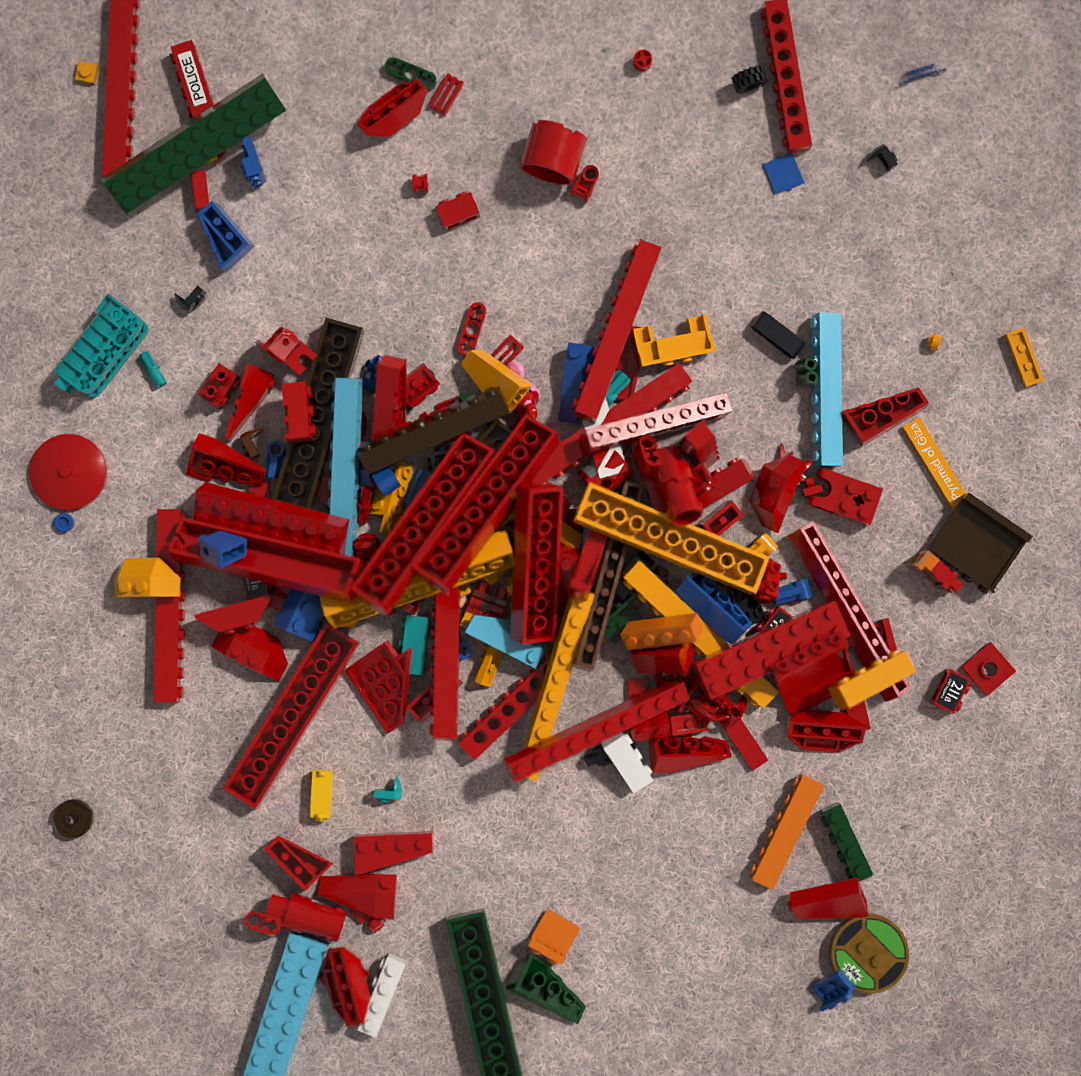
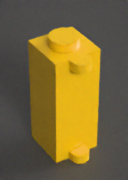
[310,769,334,821]

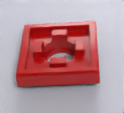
[961,642,1016,696]

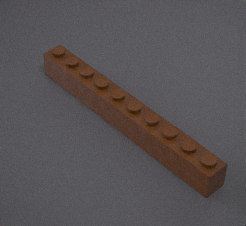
[572,480,644,672]

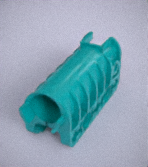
[53,294,149,398]

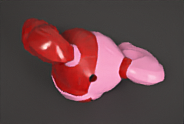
[506,361,540,431]

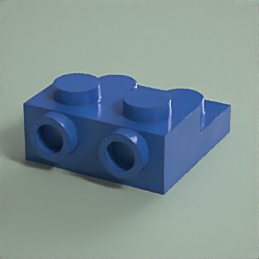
[240,136,267,188]

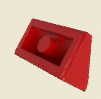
[191,170,209,213]

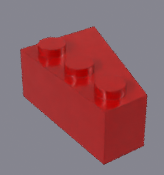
[282,381,316,444]
[629,643,695,676]
[264,835,333,891]

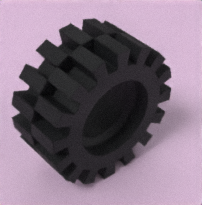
[732,65,769,94]

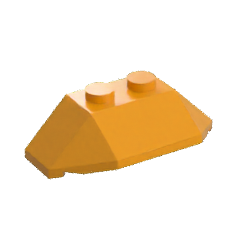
[114,558,180,598]

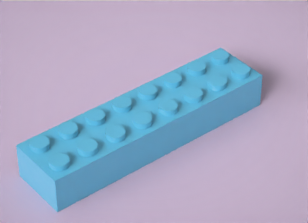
[243,931,329,1076]

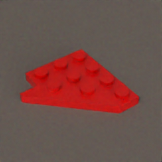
[345,640,412,734]

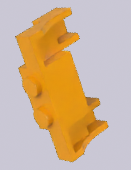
[631,314,716,367]

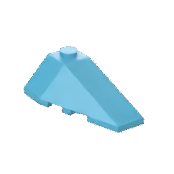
[464,615,545,669]

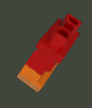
[908,550,963,593]

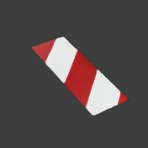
[576,396,628,478]

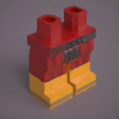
[460,581,508,627]

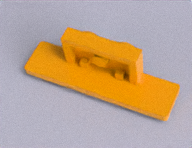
[369,461,413,537]

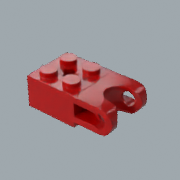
[807,468,883,526]

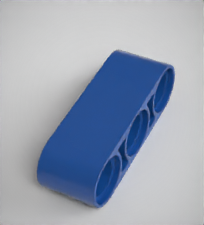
[371,466,401,496]

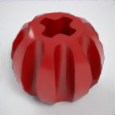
[354,533,380,561]

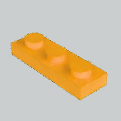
[1005,327,1044,388]

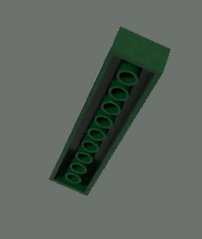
[102,73,286,214]
[446,908,523,1076]

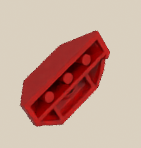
[357,78,428,137]
[749,455,806,533]
[194,594,273,635]
[211,626,288,681]
[786,709,867,753]
[322,946,371,1027]

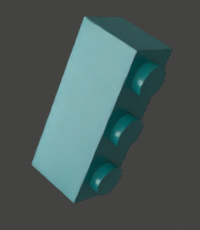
[399,615,430,675]

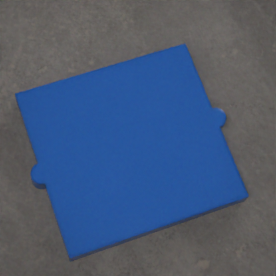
[763,153,805,195]

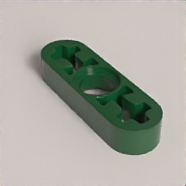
[385,57,437,91]

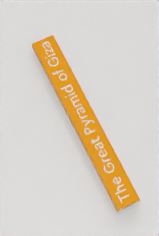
[902,417,965,511]

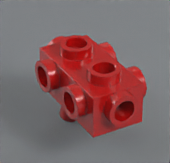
[753,558,787,604]

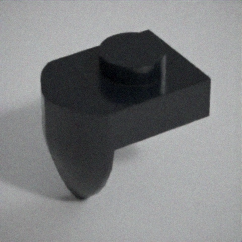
[866,144,898,172]
[174,285,206,313]

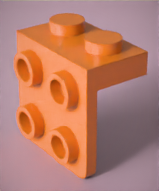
[528,910,580,965]

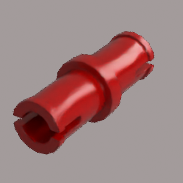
[357,485,374,524]

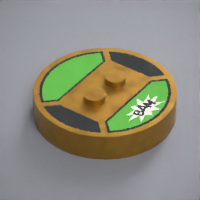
[829,913,909,994]

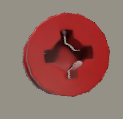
[633,49,653,72]
[412,174,429,193]

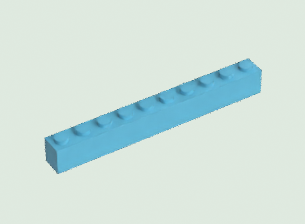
[328,378,363,557]

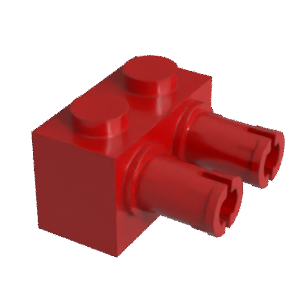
[198,363,241,409]

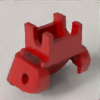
[255,327,317,376]

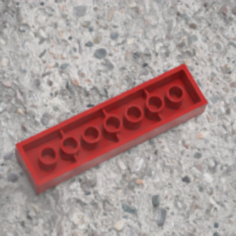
[193,482,350,555]
[510,483,563,644]
[691,600,850,700]

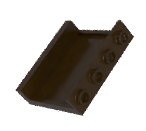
[926,492,1033,595]

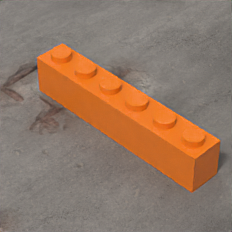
[749,774,824,890]

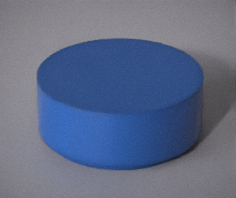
[54,513,74,532]

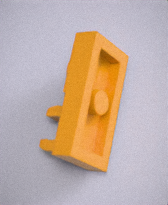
[475,646,503,687]

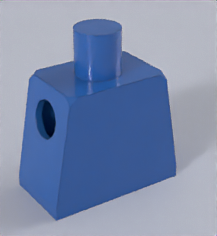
[198,531,246,568]

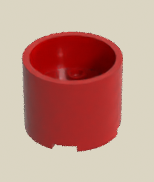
[519,120,587,186]

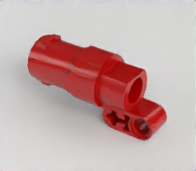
[635,435,703,526]
[244,893,347,943]

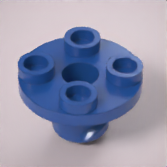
[362,355,383,393]

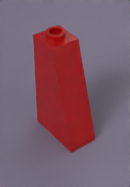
[787,878,869,919]

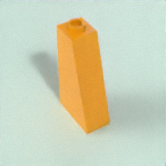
[461,350,532,413]

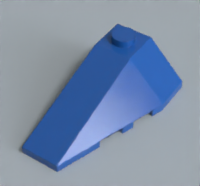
[558,342,595,424]

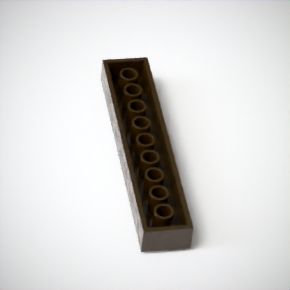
[272,317,365,510]

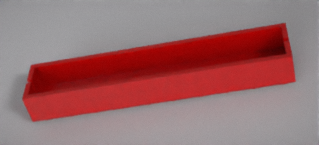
[167,517,365,603]

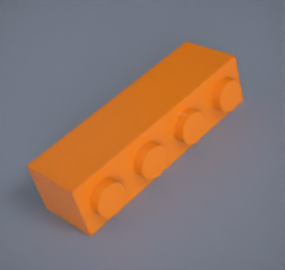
[620,613,704,650]

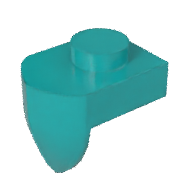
[374,775,402,802]

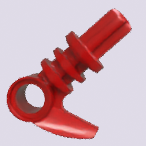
[708,694,747,728]

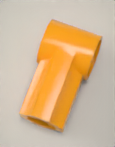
[749,532,778,556]

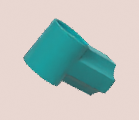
[606,370,631,407]

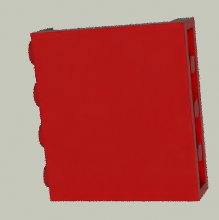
[770,630,855,717]

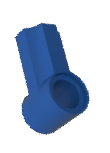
[265,441,286,479]
[774,578,813,605]

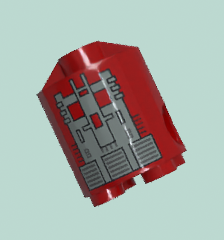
[577,448,634,492]

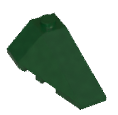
[506,953,586,1024]

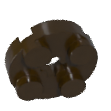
[53,799,94,838]

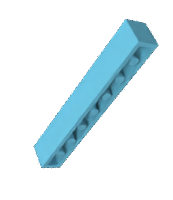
[810,312,843,467]

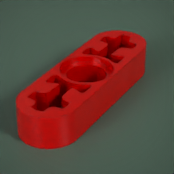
[458,302,486,356]

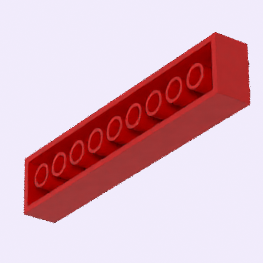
[412,414,560,595]
[350,433,496,616]
[223,623,361,809]

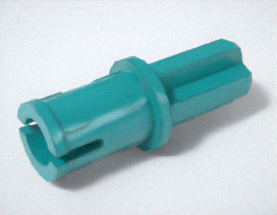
[139,351,167,389]

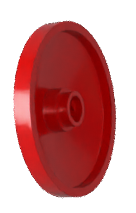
[29,434,107,510]

